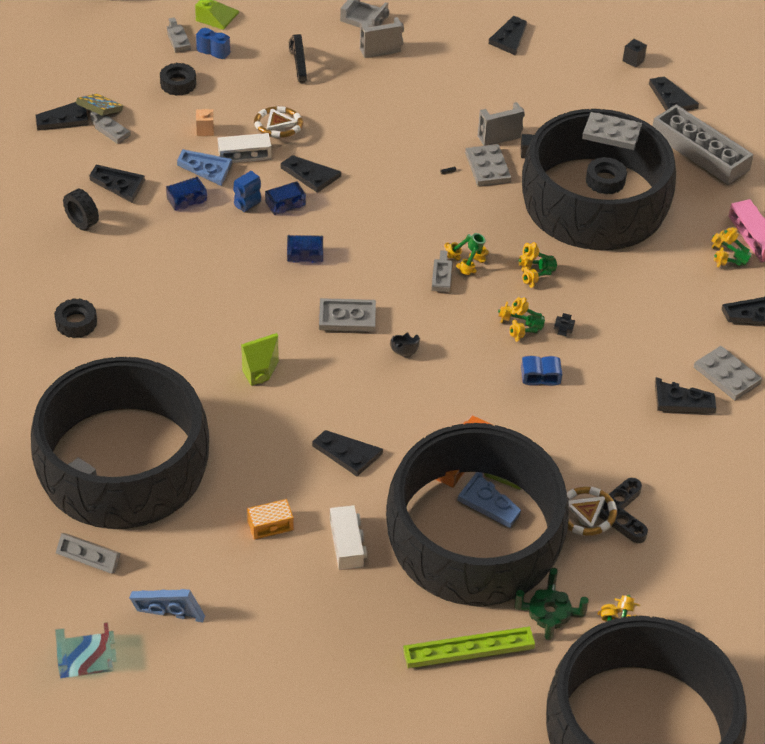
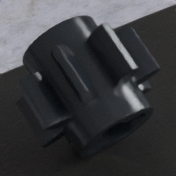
[554,313,575,337]

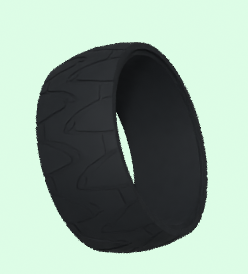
[522,109,676,250]
[30,357,210,529]
[386,423,569,606]
[546,616,747,744]

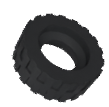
[160,63,197,96]
[586,157,627,195]
[63,188,99,230]
[54,298,97,338]

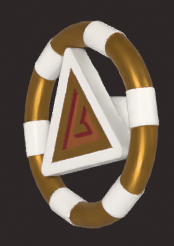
[254,106,303,138]
[567,486,617,536]

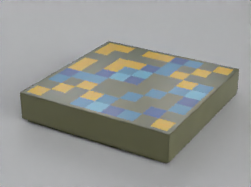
[76,94,123,116]

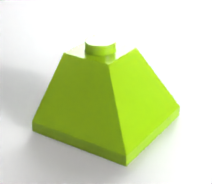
[195,0,239,30]
[241,333,279,386]

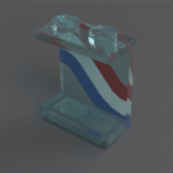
[55,623,117,678]

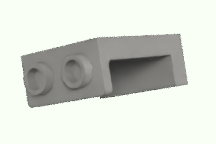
[340,0,390,27]
[360,17,404,58]
[477,102,525,146]

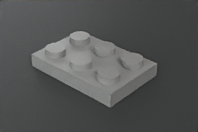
[582,112,642,150]
[465,144,511,187]
[319,298,376,332]
[694,346,762,401]

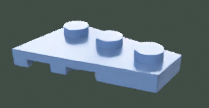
[177,149,232,186]
[457,472,521,528]
[129,589,205,623]

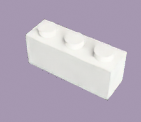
[218,133,272,163]
[330,505,367,570]

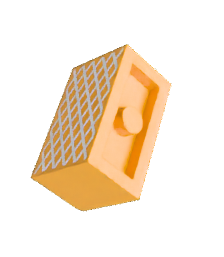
[247,499,294,540]

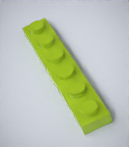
[403,626,535,668]

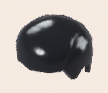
[390,332,420,357]

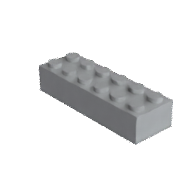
[653,105,754,184]

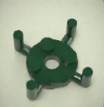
[514,568,589,640]

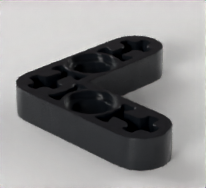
[289,34,307,82]
[599,478,648,543]

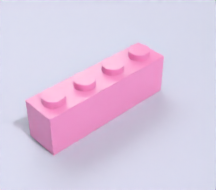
[728,199,765,263]

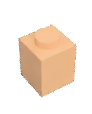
[196,109,214,136]

